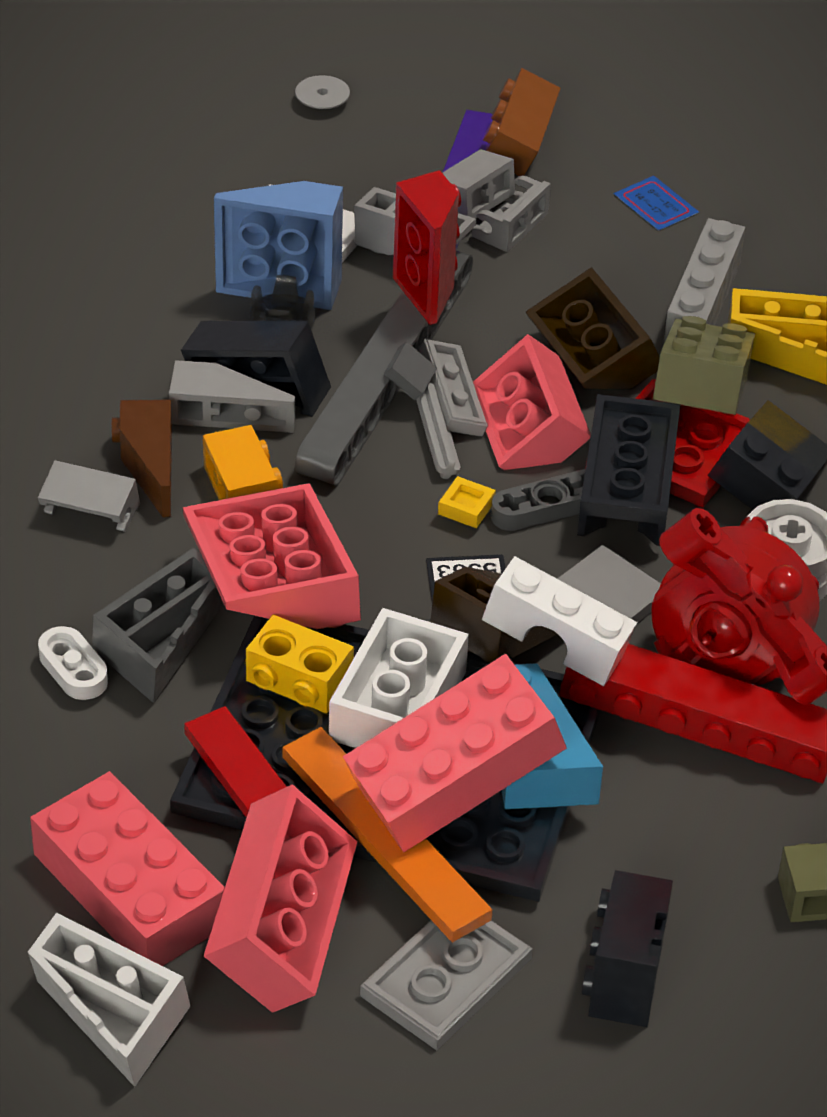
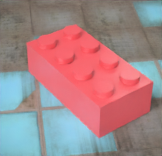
[343,654,567,853]
[30,771,225,966]
[204,784,358,1013]

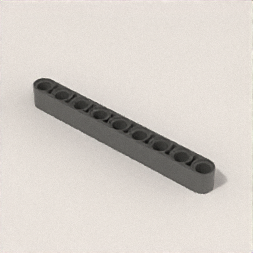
[295,251,473,486]

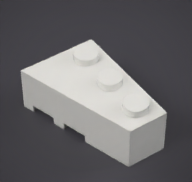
[28,913,190,1087]

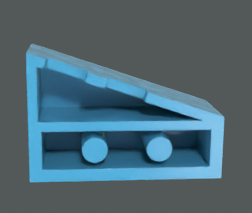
[502,663,603,809]

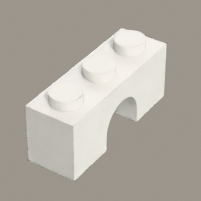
[482,556,638,686]

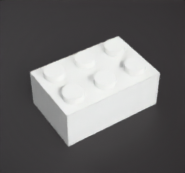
[329,608,469,748]

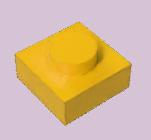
[438,476,496,529]

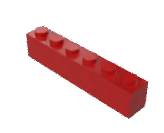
[558,643,827,784]

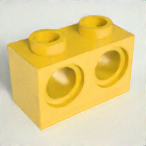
[246,614,354,714]

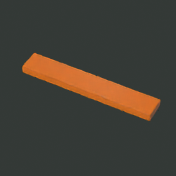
[282,727,493,943]

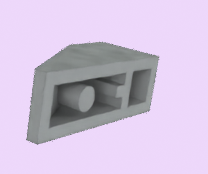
[354,187,476,255]
[169,360,295,433]

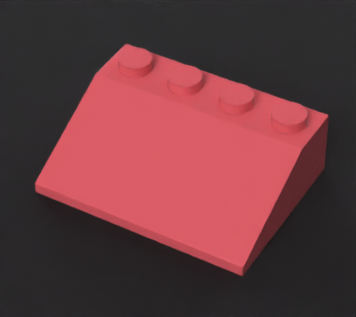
[183,483,361,629]

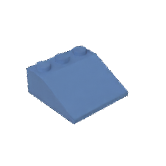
[214,181,343,310]

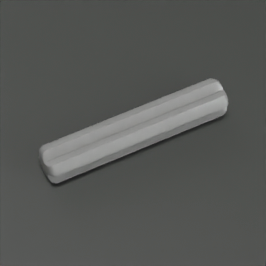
[416,383,461,479]

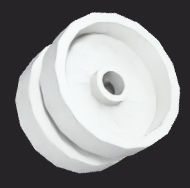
[747,499,827,602]

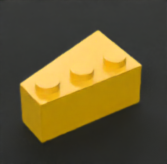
[728,288,827,385]

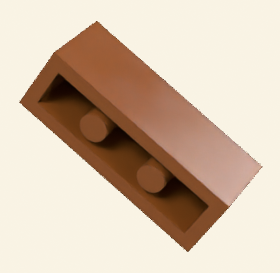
[483,68,561,176]

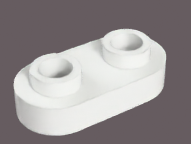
[38,626,108,700]

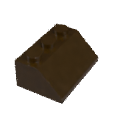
[525,267,660,389]

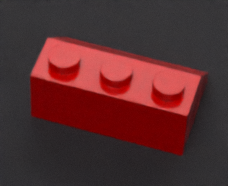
[393,170,461,325]

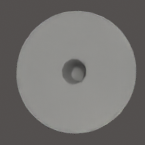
[295,75,350,109]

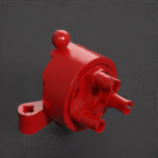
[651,508,827,705]

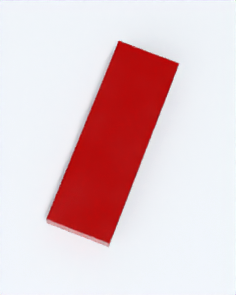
[184,706,287,818]

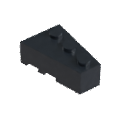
[181,321,331,417]
[581,870,673,1027]

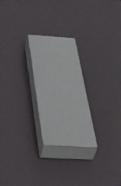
[419,339,488,437]

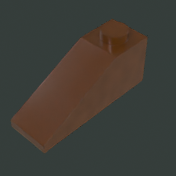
[112,400,172,517]

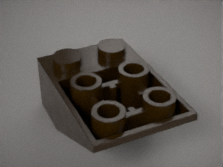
[430,566,557,663]

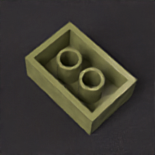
[653,316,755,415]

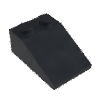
[708,400,827,510]

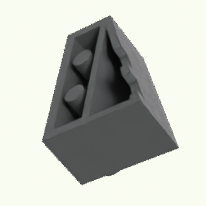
[92,547,222,703]

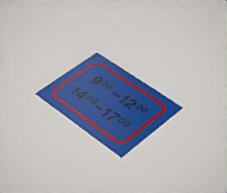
[613,176,699,231]

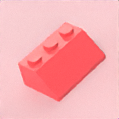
[473,334,591,471]

